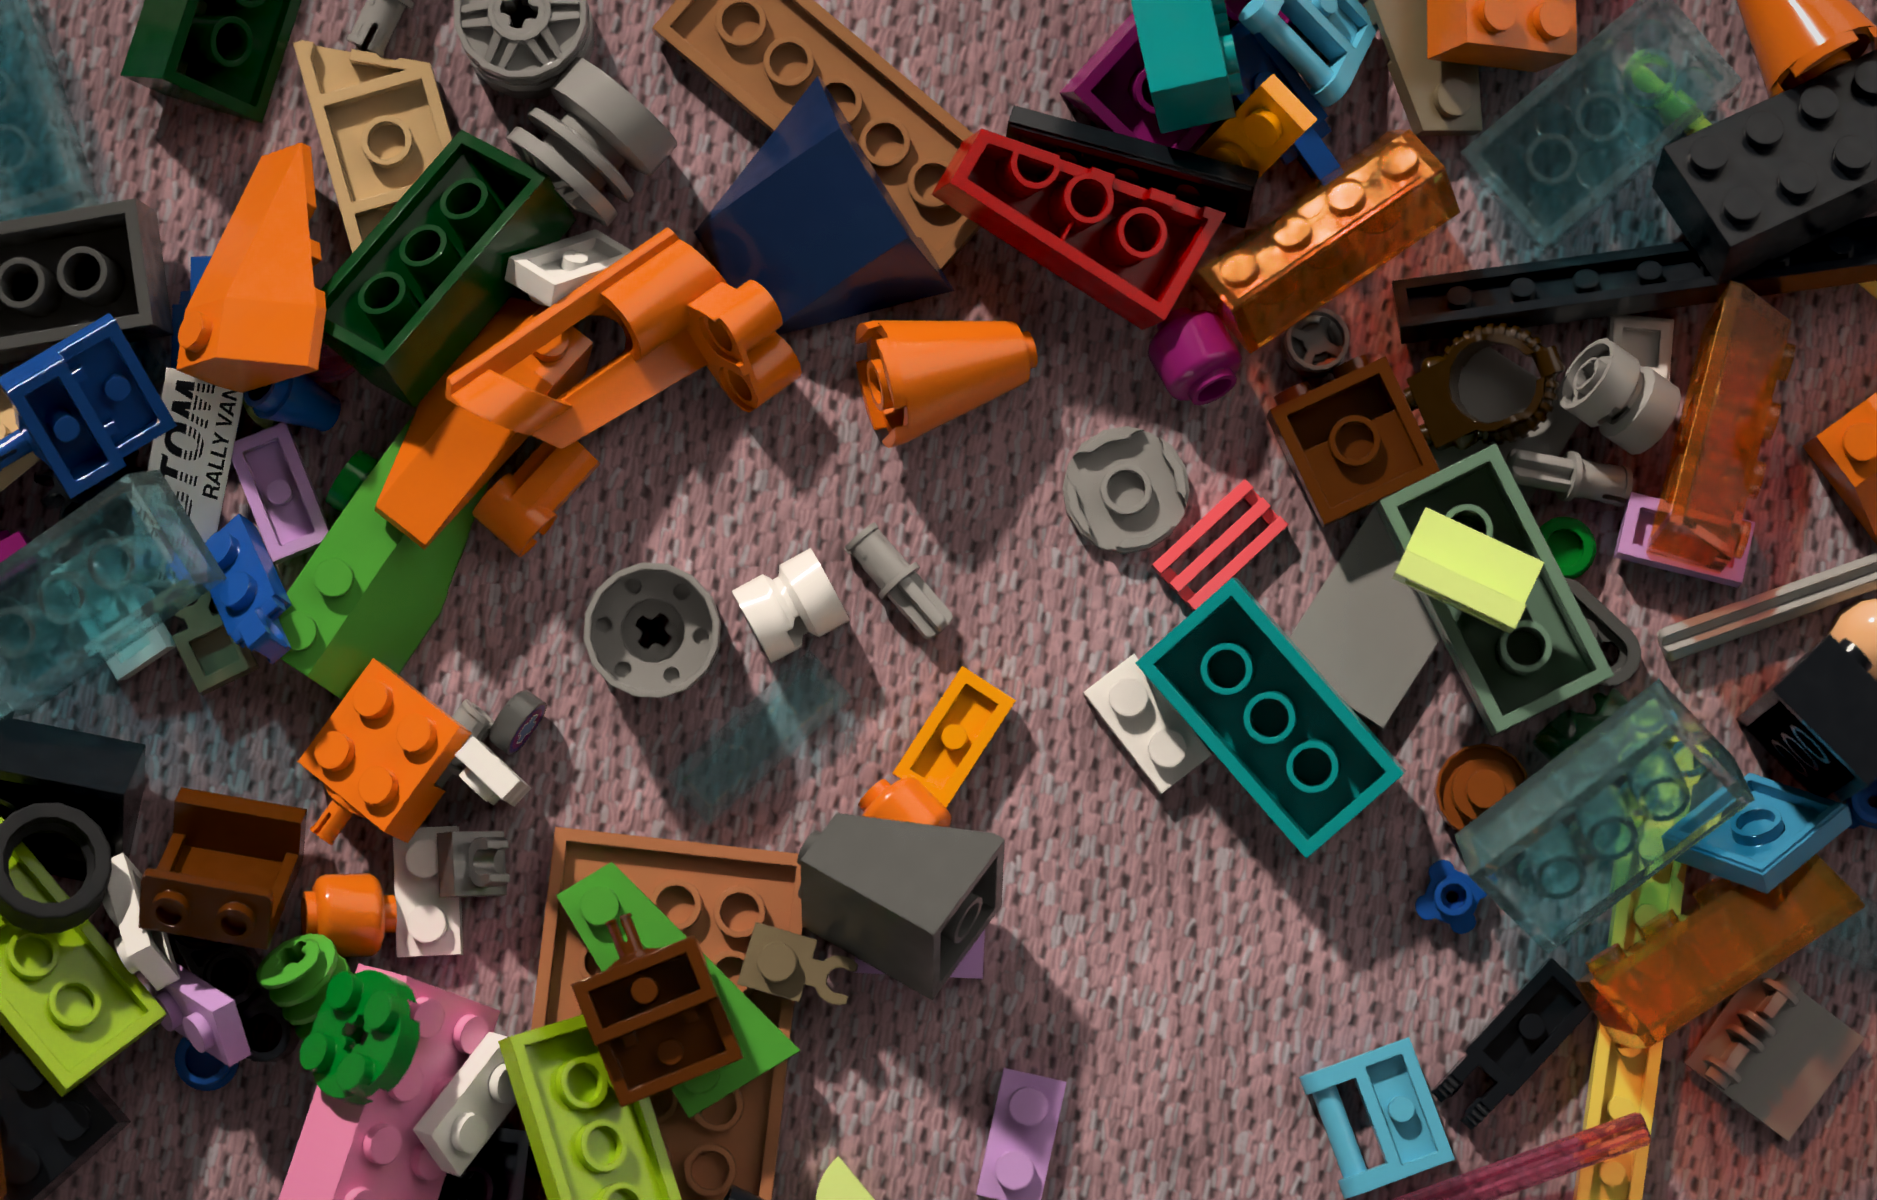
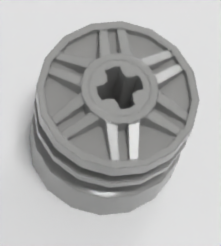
[454,0,595,99]
[506,57,678,227]
[584,563,722,698]

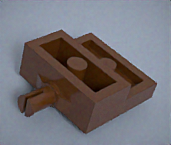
[571,913,744,1107]

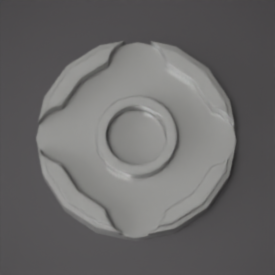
[1062,426,1190,554]

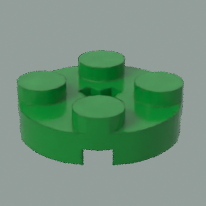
[300,970,420,1105]

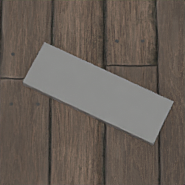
[1289,347,1581,730]

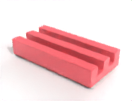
[1151,479,1289,612]

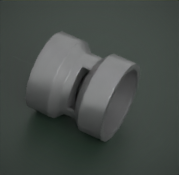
[1281,307,1350,379]

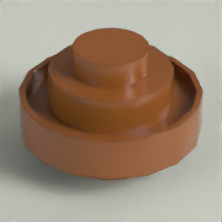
[1434,743,1531,839]

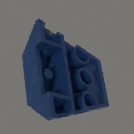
[694,76,954,335]

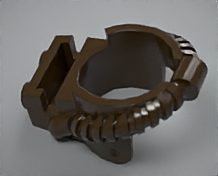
[1403,323,1565,451]

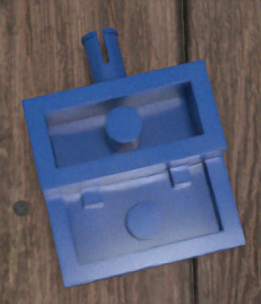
[0,313,177,499]

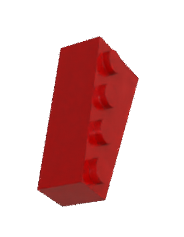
[931,129,1226,330]

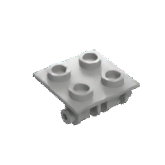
[1684,960,1864,1142]

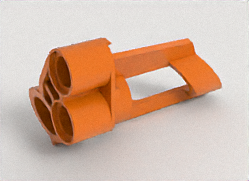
[445,227,802,449]

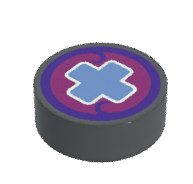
[489,690,547,755]

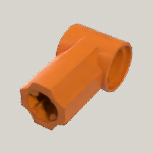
[472,441,600,557]

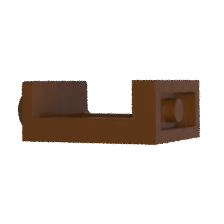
[139,787,307,950]

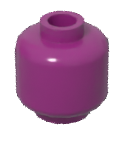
[1148,307,1242,405]

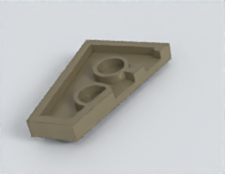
[1364,0,1483,136]

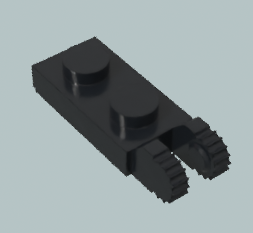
[1431,958,1599,1130]

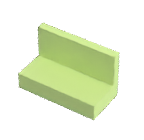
[1392,507,1544,634]

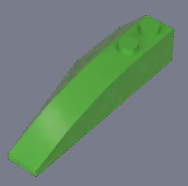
[278,413,490,700]

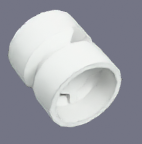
[732,548,850,664]

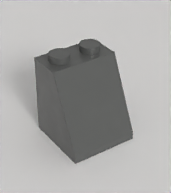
[797,813,1005,1000]

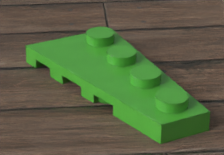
[556,862,801,1118]

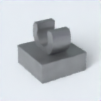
[437,831,510,898]

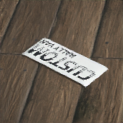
[127,367,244,591]

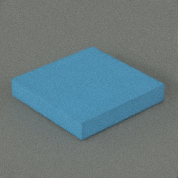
[1665,772,1852,894]

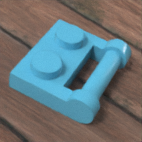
[1238,0,1378,107]
[1299,1037,1455,1199]

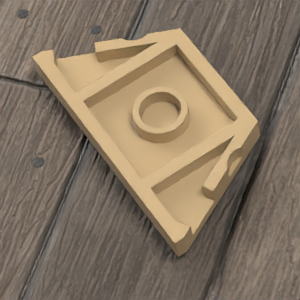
[293,40,453,253]

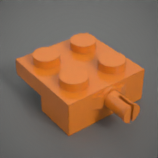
[297,658,472,845]

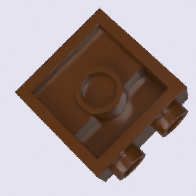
[1266,355,1440,528]

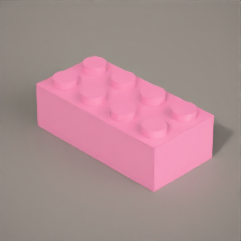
[278,963,500,1200]

